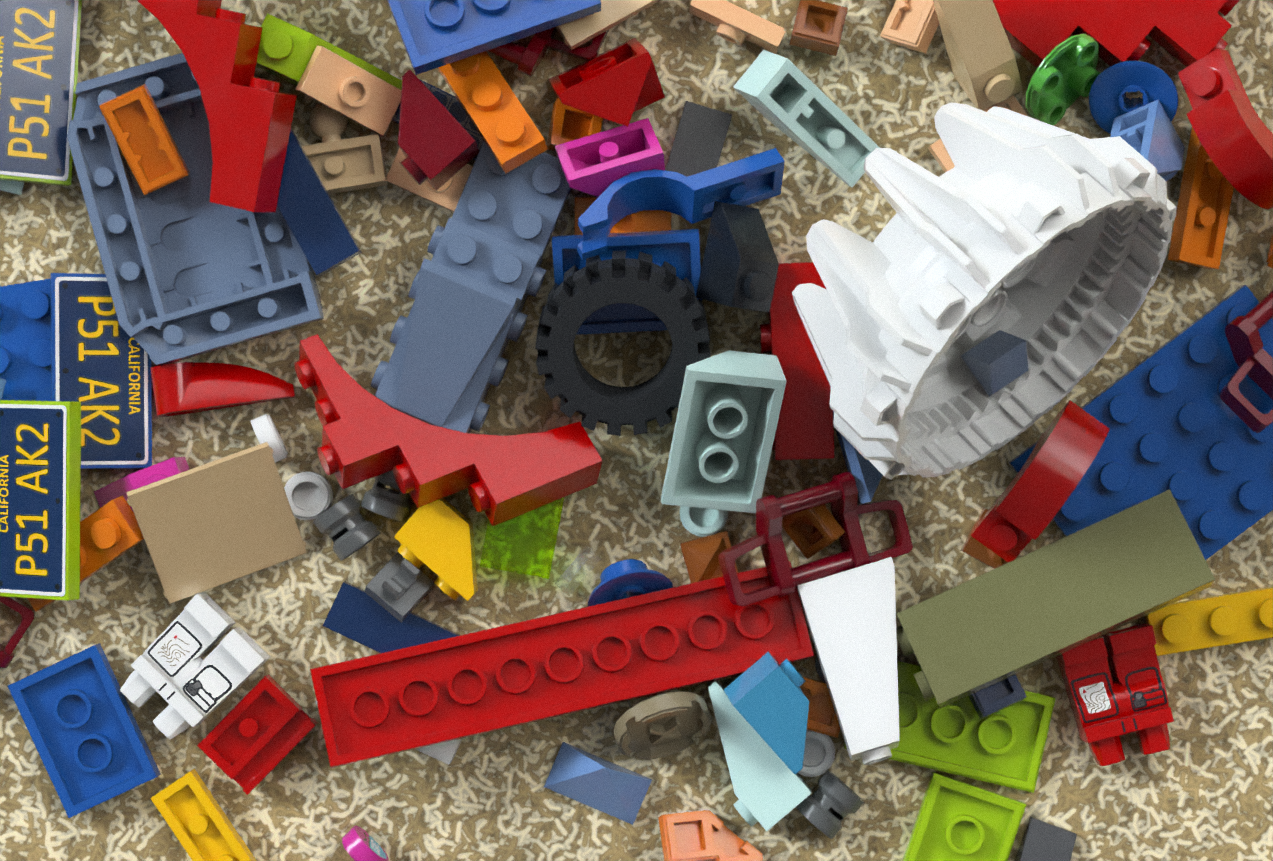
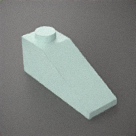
[733,50,880,188]
[707,680,811,831]

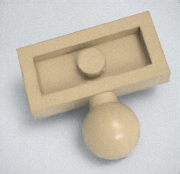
[302,103,388,195]

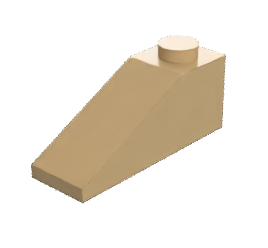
[933,0,1023,110]

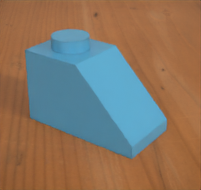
[724,652,810,775]

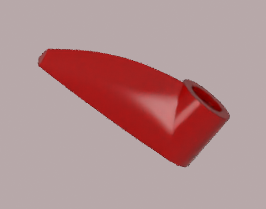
[150,362,295,417]

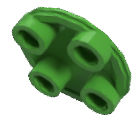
[1025,33,1100,125]

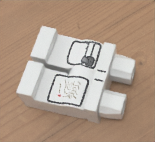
[120,592,270,739]

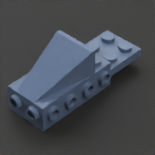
[371,141,571,433]

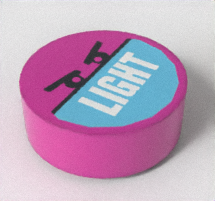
[342,825,389,861]

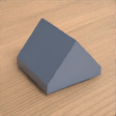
[961,330,1028,397]

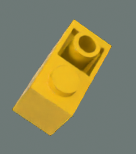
[394,498,478,601]

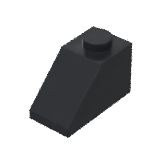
[696,201,779,313]

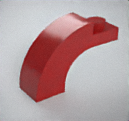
[1178,48,1273,210]
[971,400,1110,563]

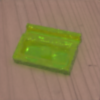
[480,497,565,579]

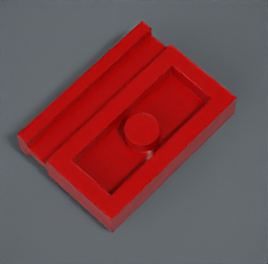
[197,674,318,795]

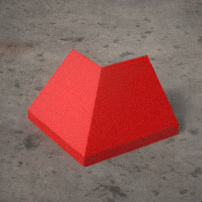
[548,38,665,127]

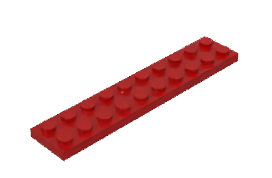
[310,561,814,768]

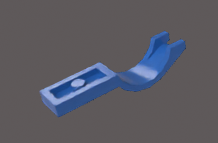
[577,148,785,260]

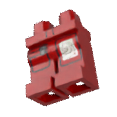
[1056,623,1174,766]

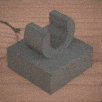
[365,552,434,623]

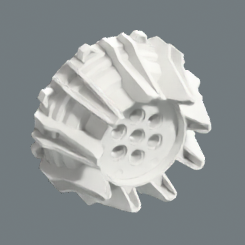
[792,102,1177,480]

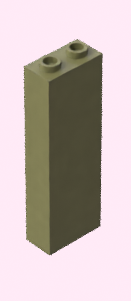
[896,490,1215,708]

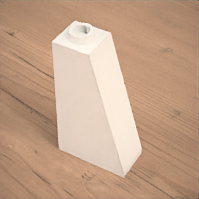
[797,557,900,765]

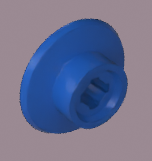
[1089,61,1178,134]
[588,559,673,607]

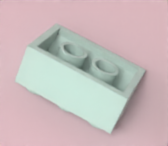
[661,350,787,513]

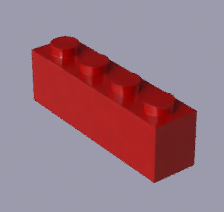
[760,262,835,460]

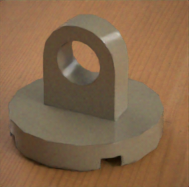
[613,689,712,760]

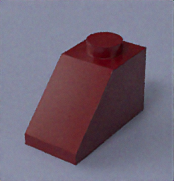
[398,70,479,191]

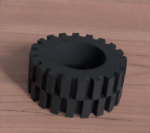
[535,250,711,436]

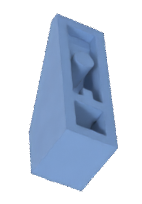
[1110,99,1185,181]

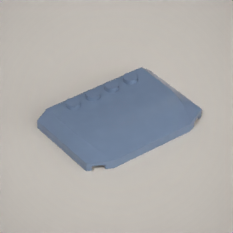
[67,53,324,366]

